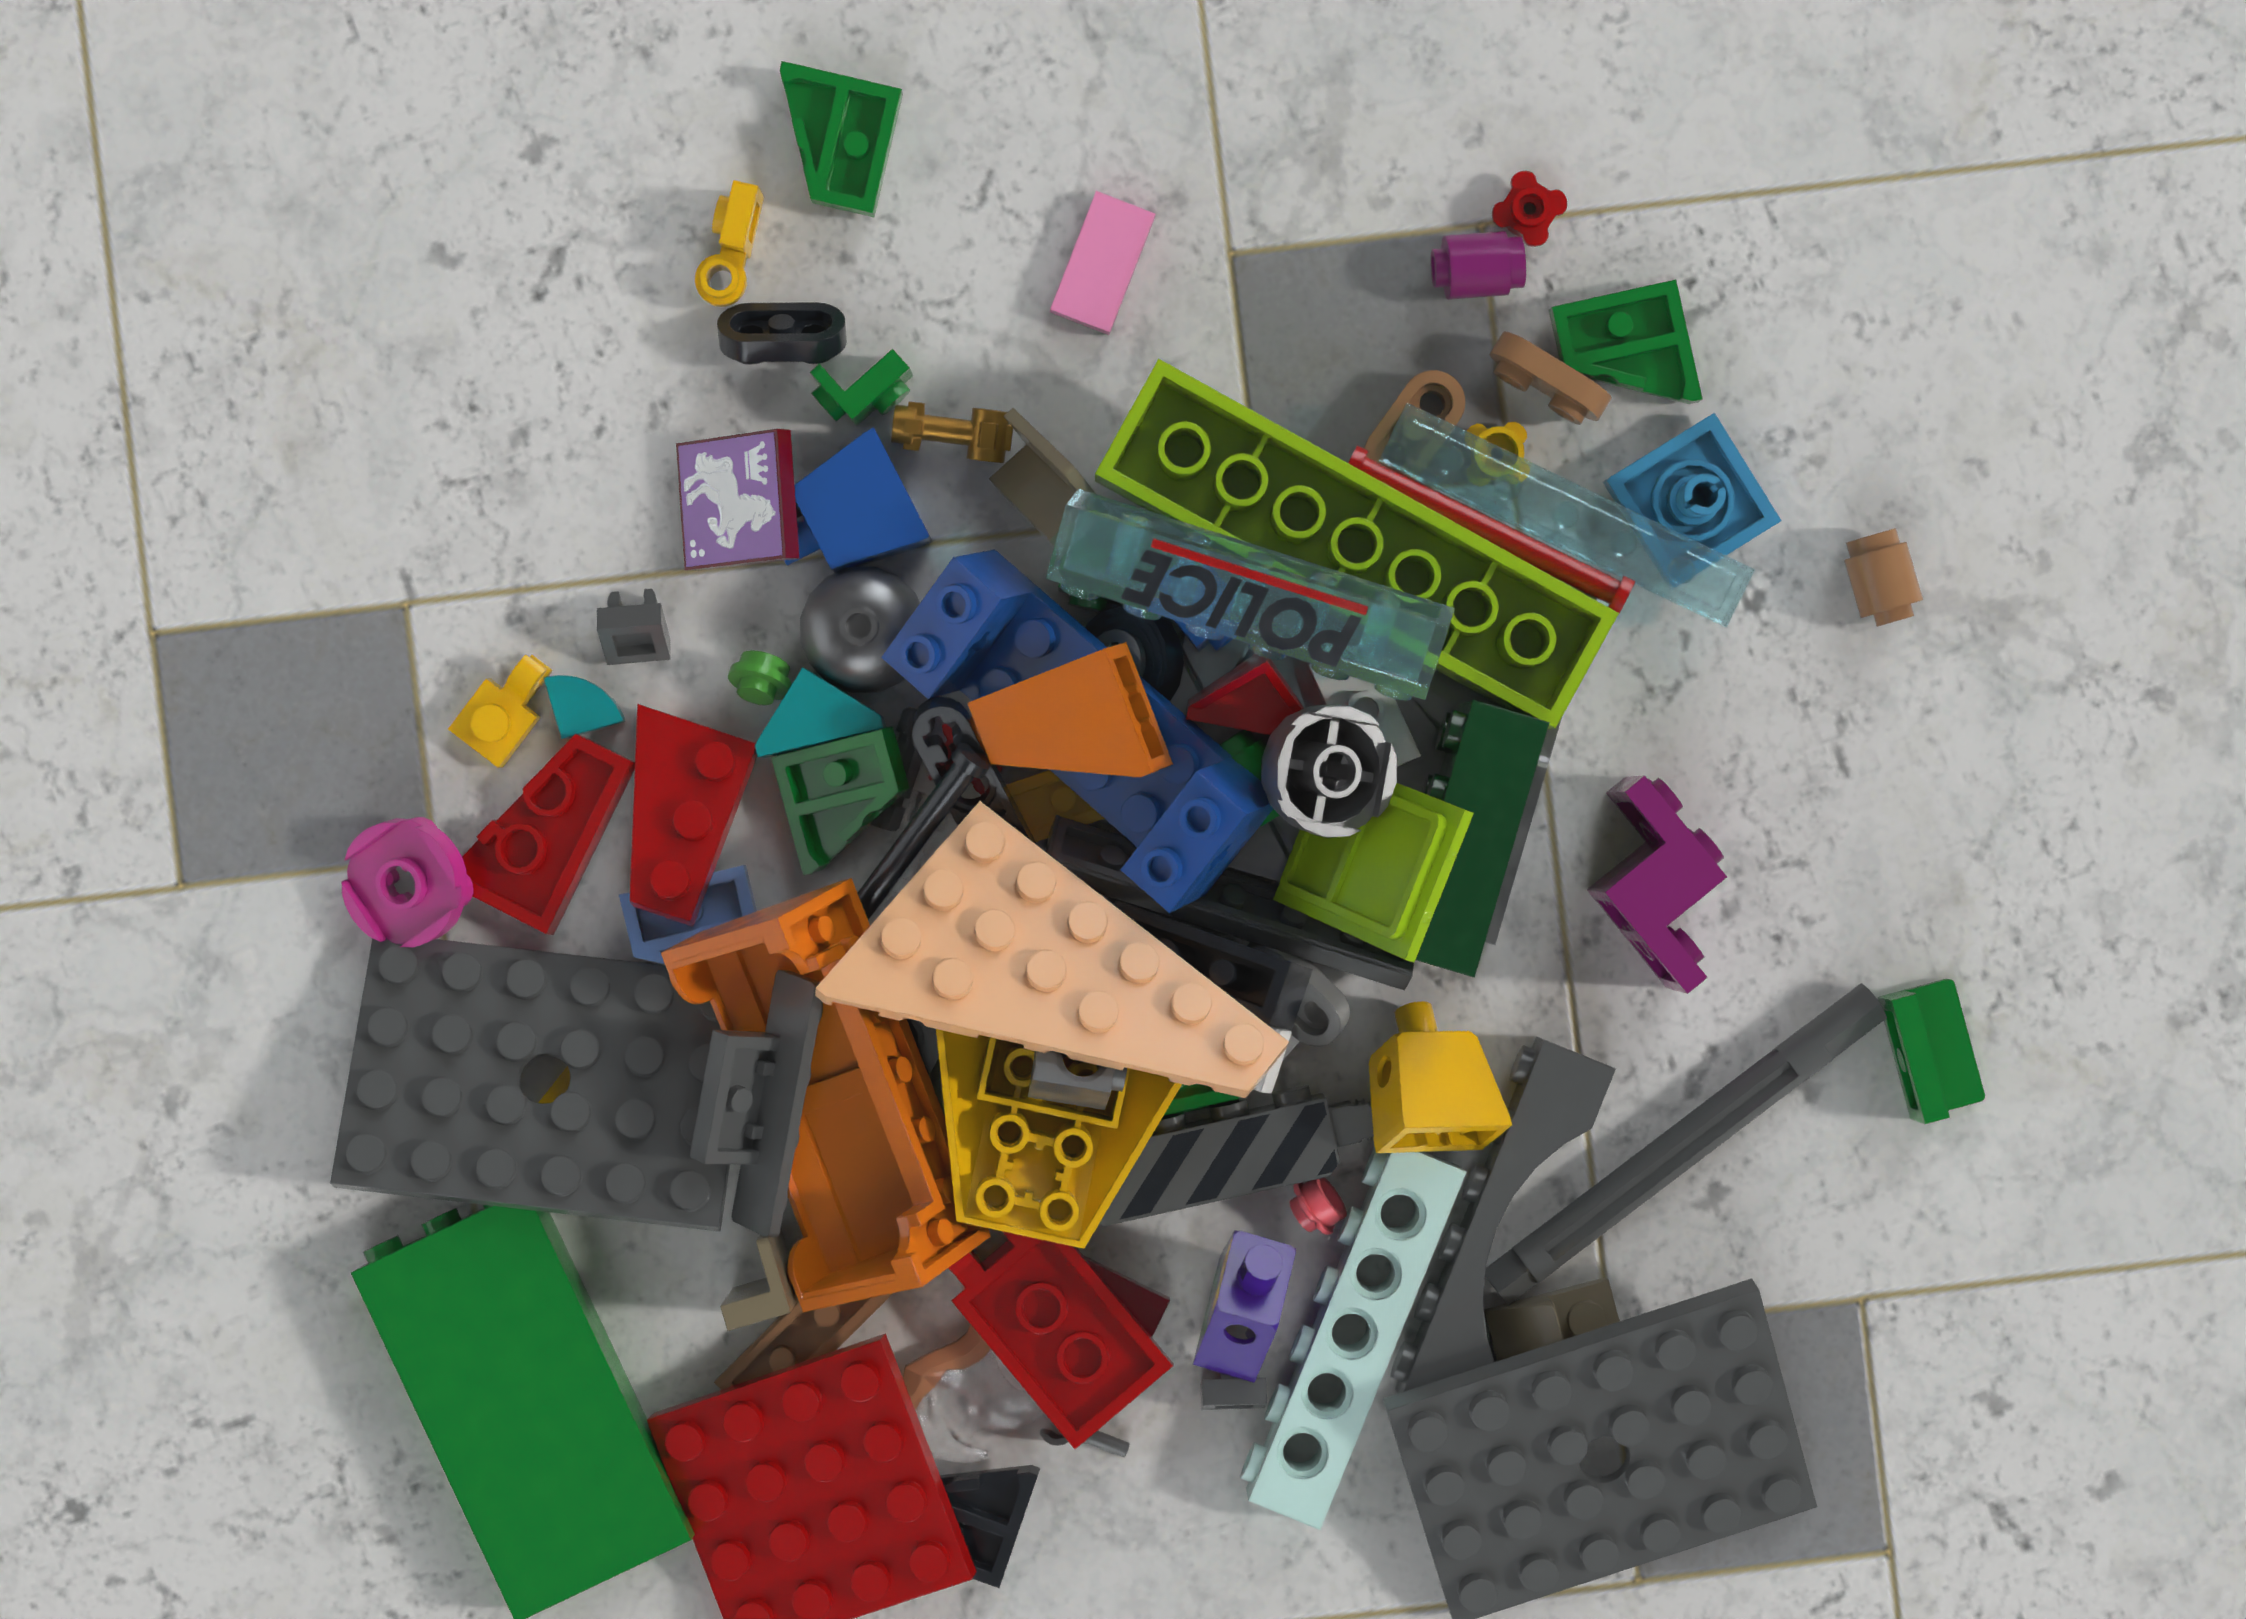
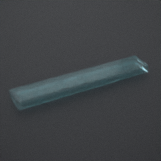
[1378,403,1755,628]

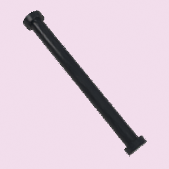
[857,743,991,921]

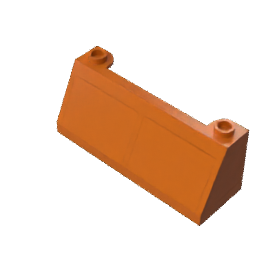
[661,878,991,1312]

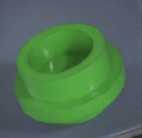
[728,650,792,705]

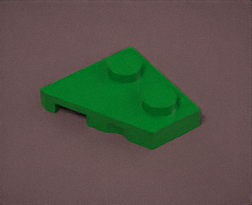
[1548,279,1703,404]

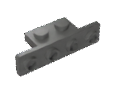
[690,970,823,1237]

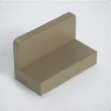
[989,408,1110,554]
[720,1228,798,1331]

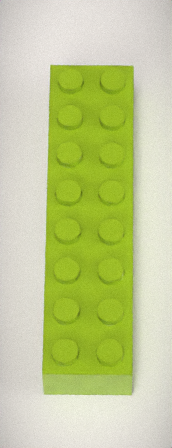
[1095,359,1619,730]

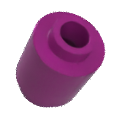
[1430,231,1526,300]

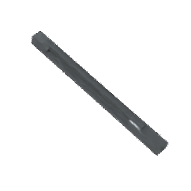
[1485,983,1887,1306]

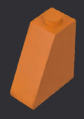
[967,642,1173,777]

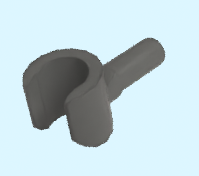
[1040,1428,1130,1457]

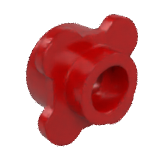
[1492,171,1567,247]

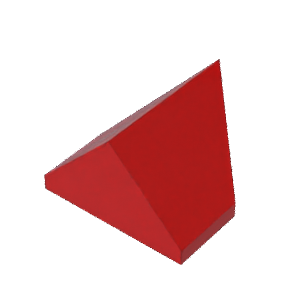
[1186,649,1304,735]

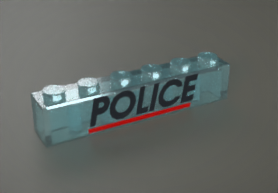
[1045,489,1455,700]

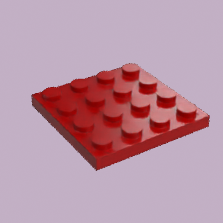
[647,1333,977,1619]

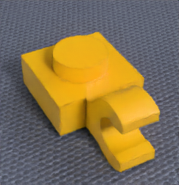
[448,654,553,768]

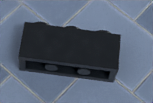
[1114,900,1313,1031]

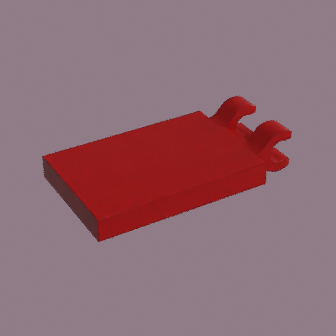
[948,1231,1174,1449]

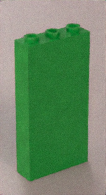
[351,1205,695,1619]

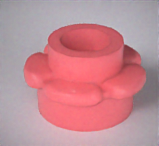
[1289,1177,1347,1235]

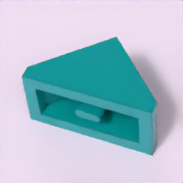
[755,667,886,758]

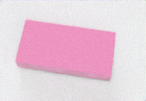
[1050,191,1155,335]

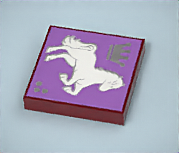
[676,429,800,571]

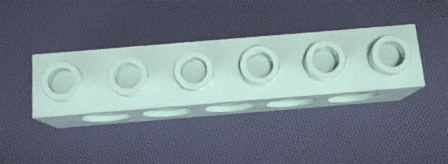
[1240,1148,1466,1530]

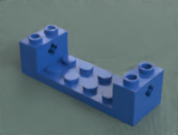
[881,549,1273,913]

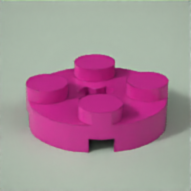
[341,817,473,948]

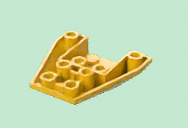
[936,1029,1182,1249]

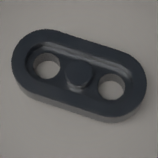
[717,302,847,365]

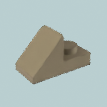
[1484,1277,1620,1361]

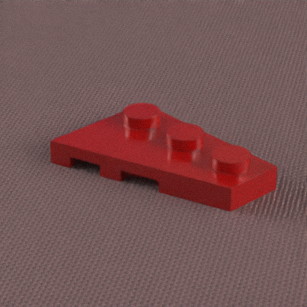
[629,704,757,927]
[462,734,635,935]

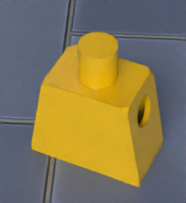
[1368,1001,1512,1153]

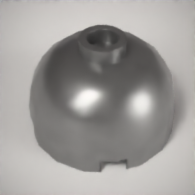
[800,567,920,693]
[1261,705,1397,837]

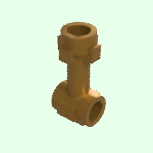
[891,401,1013,463]

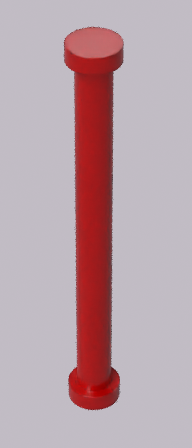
[1348,445,1635,614]

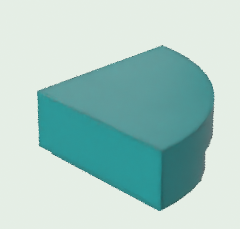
[544,675,626,740]

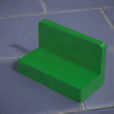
[1878,979,1985,1124]

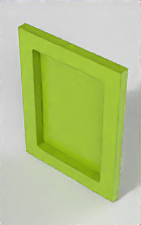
[1273,783,1474,963]

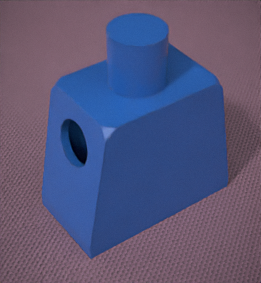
[784,427,932,573]

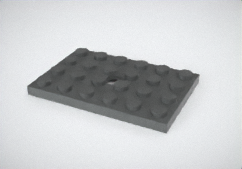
[330,938,730,1232]
[1383,1278,1817,1619]

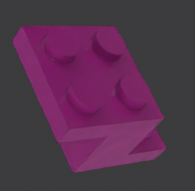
[1587,775,1727,994]

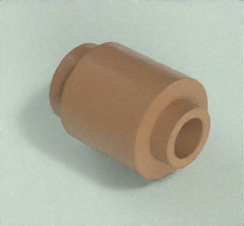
[1844,528,1923,627]

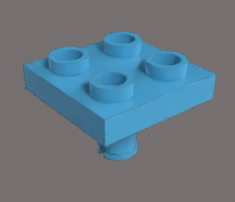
[1603,412,1782,590]

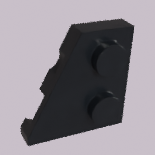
[940,1465,1040,1588]

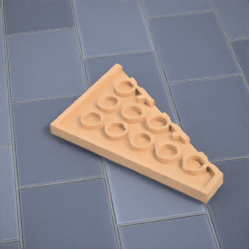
[815,801,1289,1098]

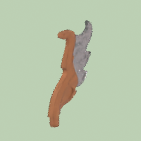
[903,1324,1043,1464]

